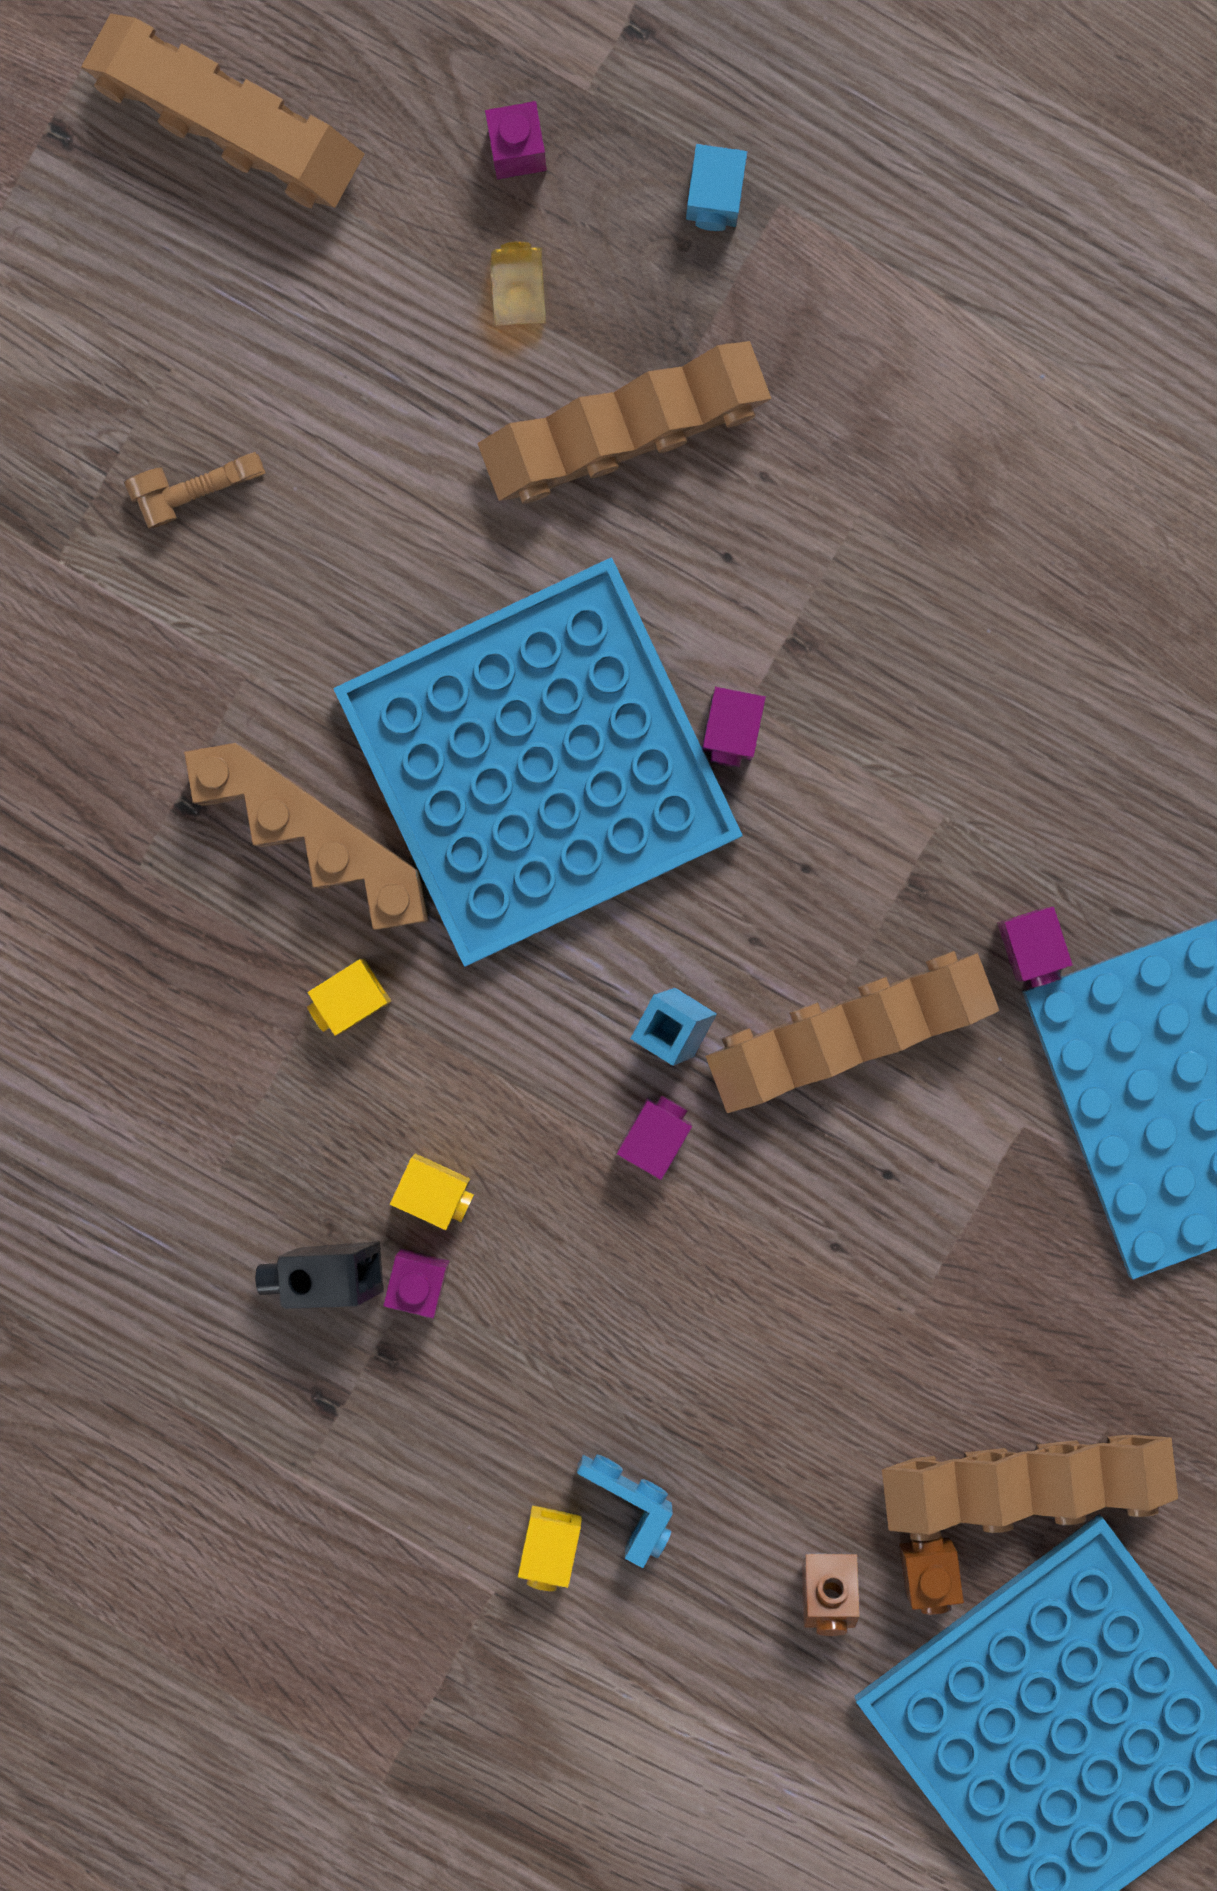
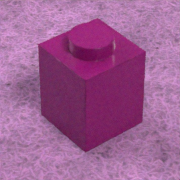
[485,101,547,180]
[702,686,766,767]
[997,906,1073,988]
[616,1095,692,1180]
[383,1249,450,1319]

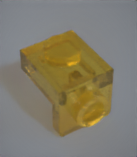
[491,241,546,325]

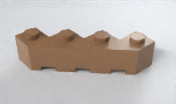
[81,13,365,208]
[477,341,771,504]
[184,743,429,930]
[705,951,1000,1113]
[882,1435,1178,1541]

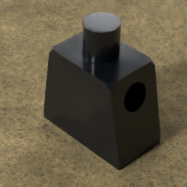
[255,1241,384,1309]

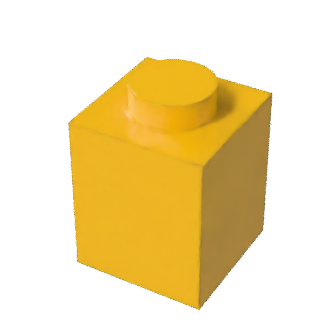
[307,959,392,1036]
[390,1153,474,1230]
[518,1505,582,1591]

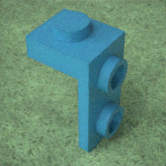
[577,1455,673,1568]

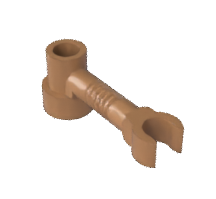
[124,452,265,529]

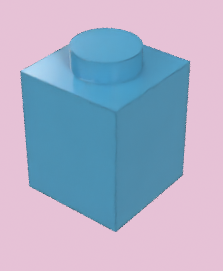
[686,144,747,231]
[630,988,717,1066]

